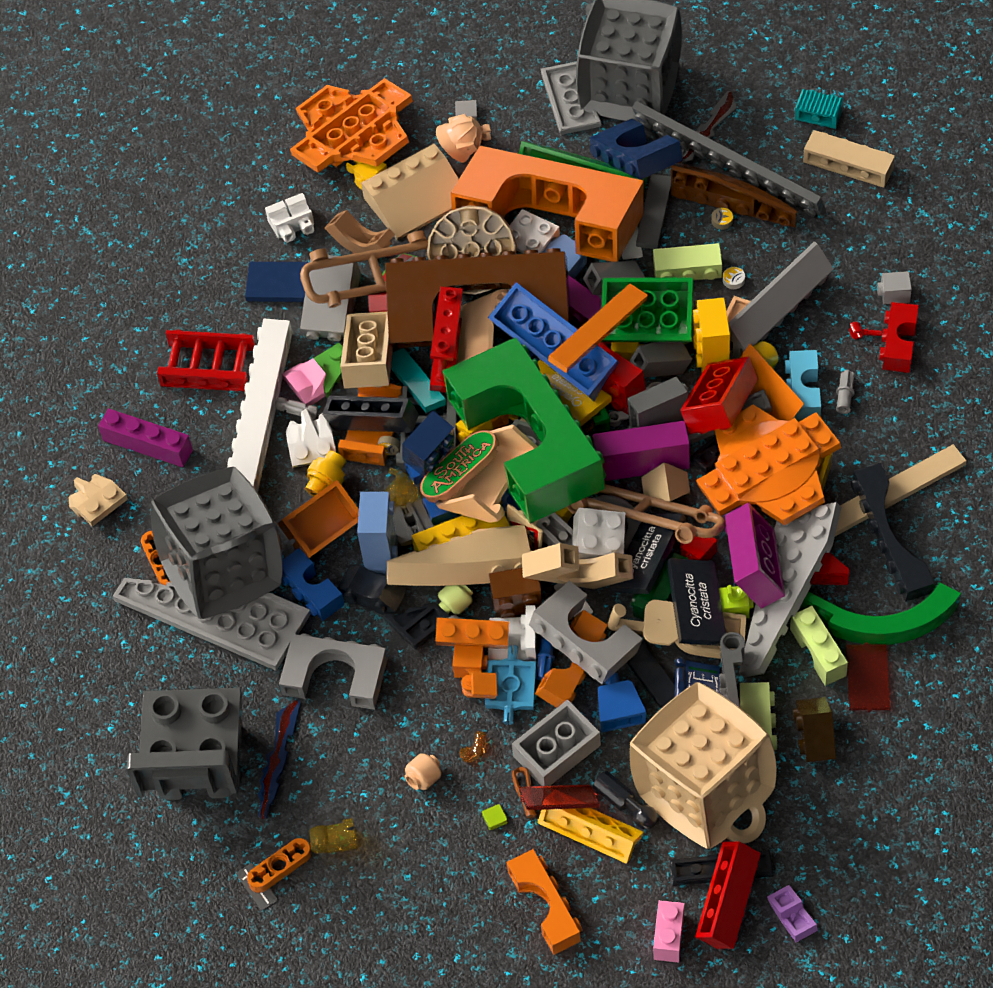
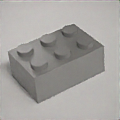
[512,700,601,789]

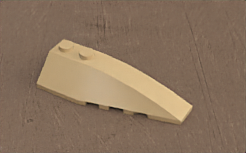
[387,525,531,586]

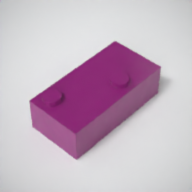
[593,421,689,481]
[725,502,785,609]

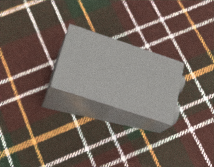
[300,255,361,342]

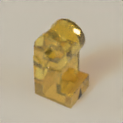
[309,818,357,853]

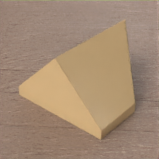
[641,463,690,502]

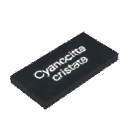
[608,513,686,594]
[667,558,726,646]

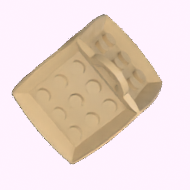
[630,682,776,849]

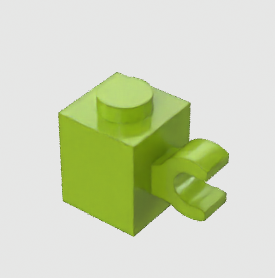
[719,585,754,618]

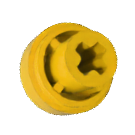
[305,451,346,497]

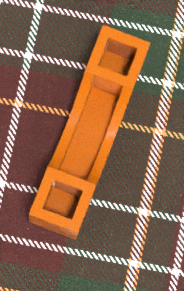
[535,610,607,708]
[506,849,582,955]

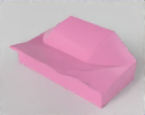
[281,359,326,407]

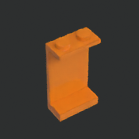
[338,383,402,466]

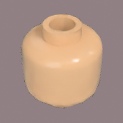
[405,754,441,790]

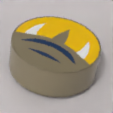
[711,208,733,230]
[377,436,401,455]

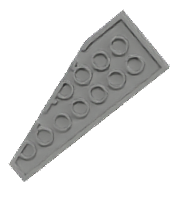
[739,502,841,677]
[112,578,311,671]

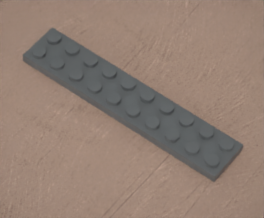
[632,101,826,217]

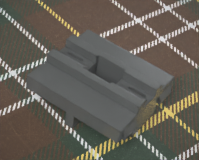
[393,500,434,547]

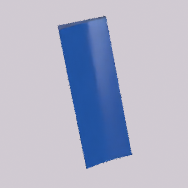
[488,283,619,401]

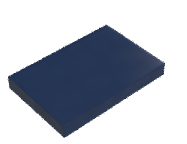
[245,262,309,302]

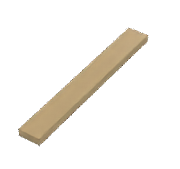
[835,444,966,536]

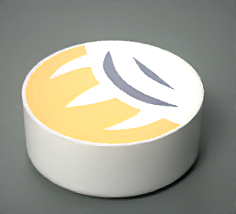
[723,267,745,289]

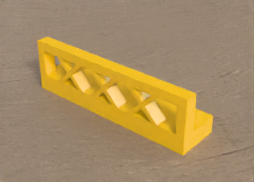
[538,792,644,864]

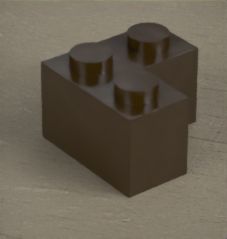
[793,697,836,762]

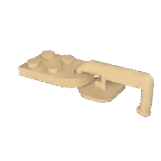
[608,600,746,659]

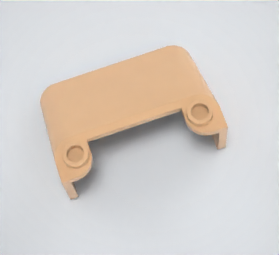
[456,289,510,364]
[436,425,538,523]

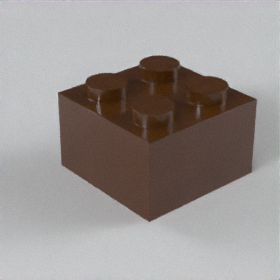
[489,567,542,618]

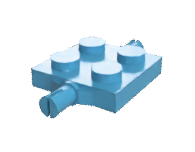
[485,645,536,725]

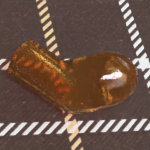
[459,731,487,763]

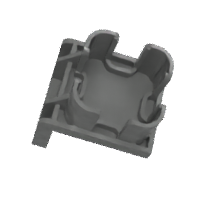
[127,688,243,800]

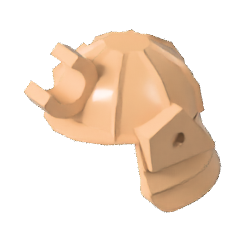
[436,114,491,163]

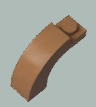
[325,210,395,259]

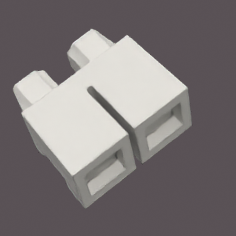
[265,193,314,243]

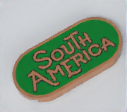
[420,430,499,503]

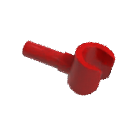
[849,322,882,339]

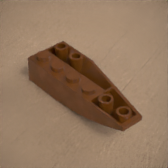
[671,163,797,228]

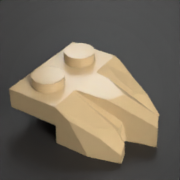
[68,474,128,527]

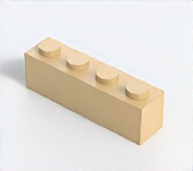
[803,130,895,188]

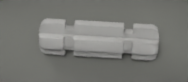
[275,397,318,420]

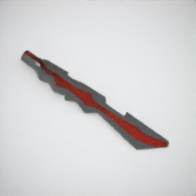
[676,91,737,165]

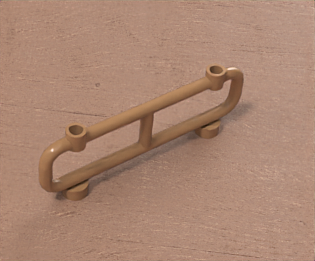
[300,230,428,308]
[567,481,726,544]

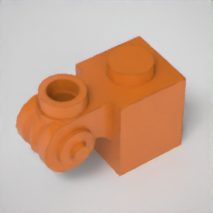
[452,645,489,698]

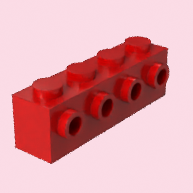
[695,841,761,949]

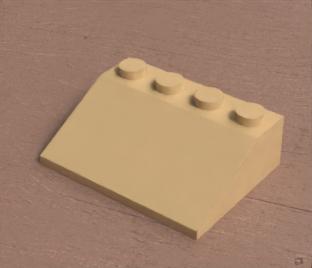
[361,144,459,241]

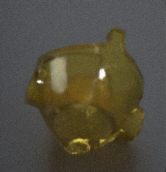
[384,467,418,506]

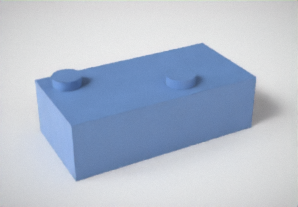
[357,492,398,575]

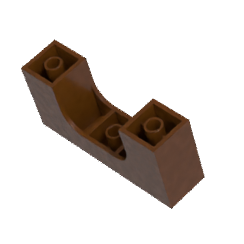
[385,248,571,348]

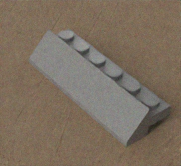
[728,242,834,358]

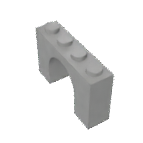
[529,580,643,684]
[279,634,388,710]

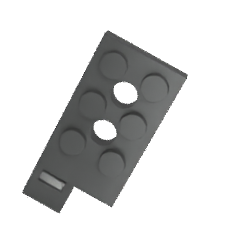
[719,632,745,707]

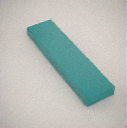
[391,348,446,413]

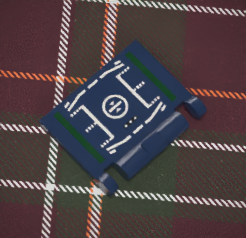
[675,658,720,697]

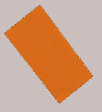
[740,344,804,421]

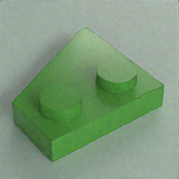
[313,343,343,398]

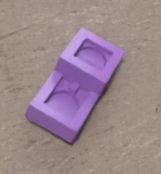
[767,885,818,942]

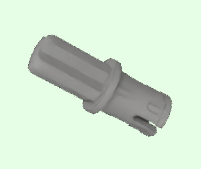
[836,370,855,414]

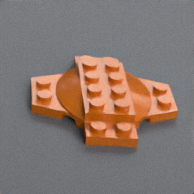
[290,78,413,173]
[696,404,841,525]

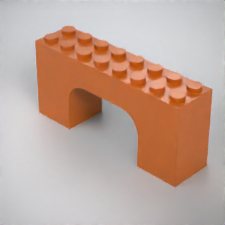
[451,146,643,262]

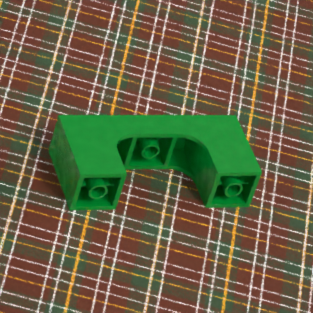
[442,337,606,524]

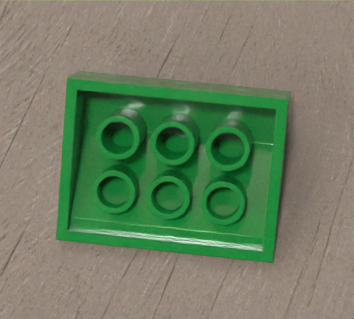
[601,277,695,342]

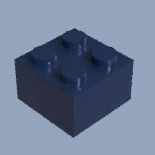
[402,411,455,477]

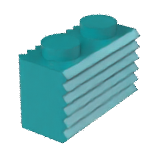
[794,89,843,129]

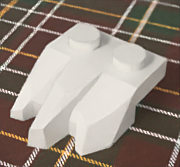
[286,409,336,468]

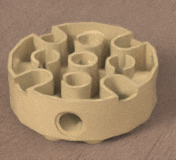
[427,205,517,295]

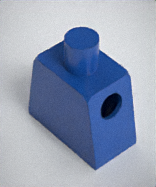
[598,673,646,733]

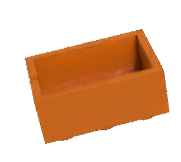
[278,480,359,558]

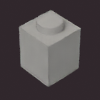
[877,271,911,304]

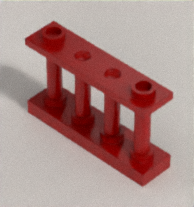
[430,286,463,392]
[157,329,256,392]

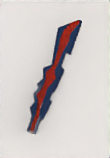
[258,700,301,819]

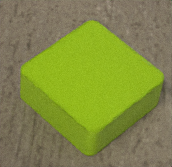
[482,804,507,830]

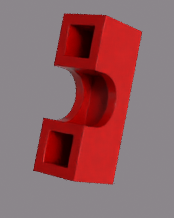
[879,302,919,373]

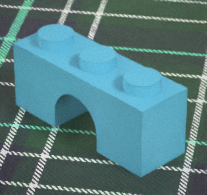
[785,350,821,420]

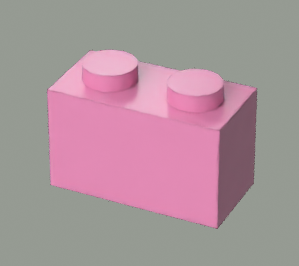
[653,900,684,962]

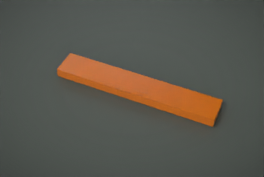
[548,284,648,373]

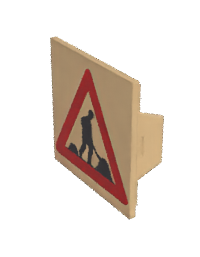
[507,504,543,551]

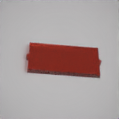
[846,642,890,712]
[519,785,599,810]

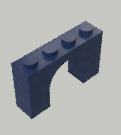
[589,119,683,180]

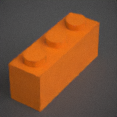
[435,618,509,649]

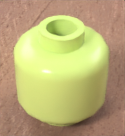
[438,585,473,615]

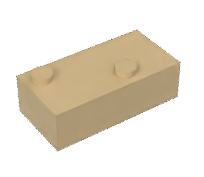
[340,312,393,389]

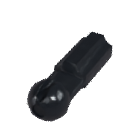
[593,771,657,829]

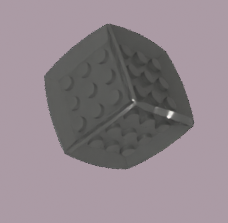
[576,0,682,122]
[151,466,283,619]

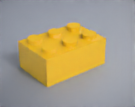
[693,298,730,373]

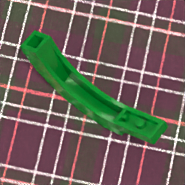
[798,582,961,645]

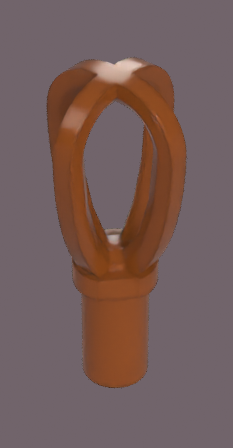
[512,767,536,818]

